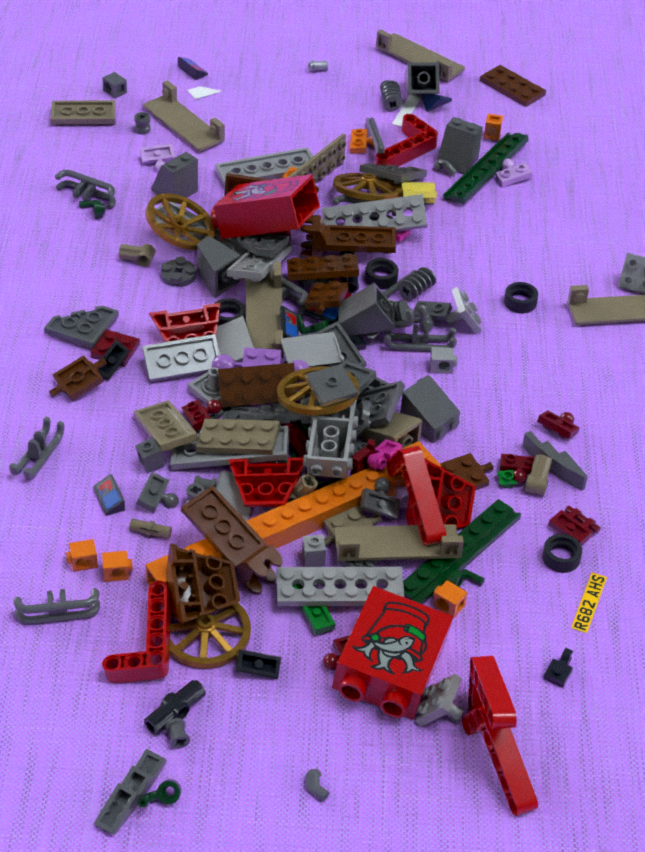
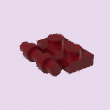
[350,439,376,476]
[548,505,601,546]

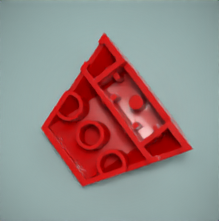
[149,303,221,342]
[228,457,304,507]
[406,458,476,528]

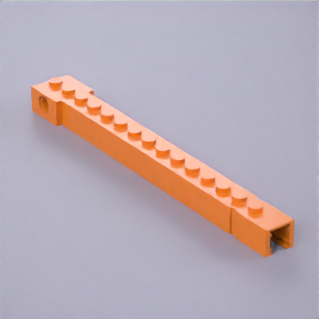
[145,441,441,591]

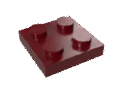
[91,329,140,367]

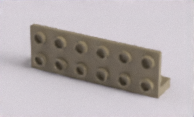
[376,29,465,82]
[143,80,225,152]
[287,133,346,184]
[246,262,284,358]
[567,285,645,325]
[334,524,464,561]

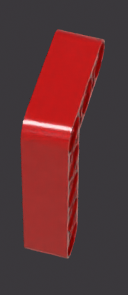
[375,114,438,167]
[386,446,447,546]
[102,580,171,683]
[468,655,517,729]
[462,706,538,816]

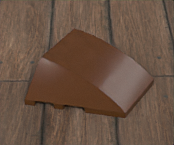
[166,543,240,624]

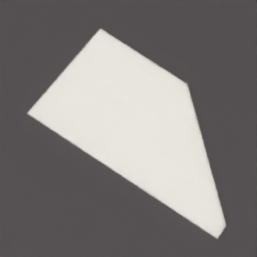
[188,86,221,99]

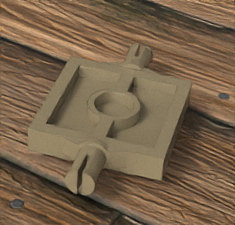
[323,506,382,546]

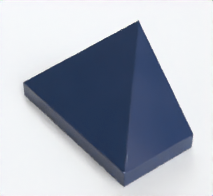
[420,94,452,112]

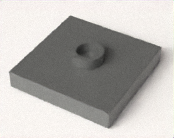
[305,364,358,407]

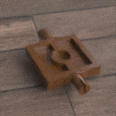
[304,278,348,315]
[49,355,107,401]
[440,453,493,490]

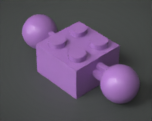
[212,347,309,383]

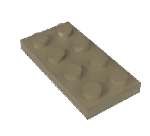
[51,100,116,125]
[134,400,198,452]
[196,419,281,455]

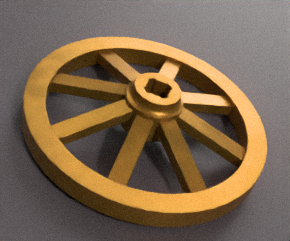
[333,173,403,201]
[145,193,215,250]
[277,366,359,416]
[170,603,251,668]

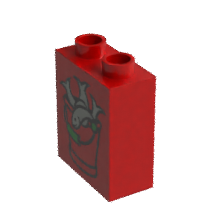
[211,174,320,239]
[332,586,454,720]

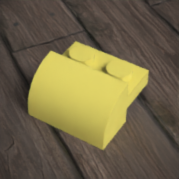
[401,182,437,203]

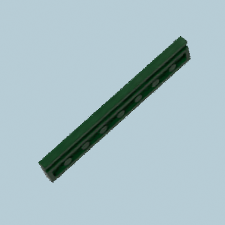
[443,132,529,203]
[403,499,521,604]

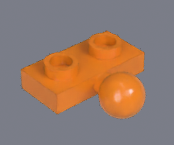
[350,128,374,154]

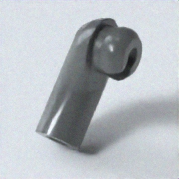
[434,159,457,176]
[306,769,330,802]

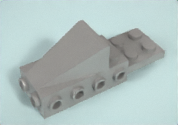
[303,400,358,478]

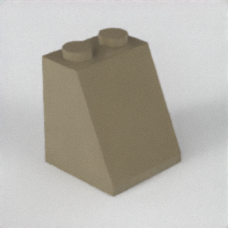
[360,412,422,448]

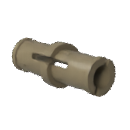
[129,518,172,539]

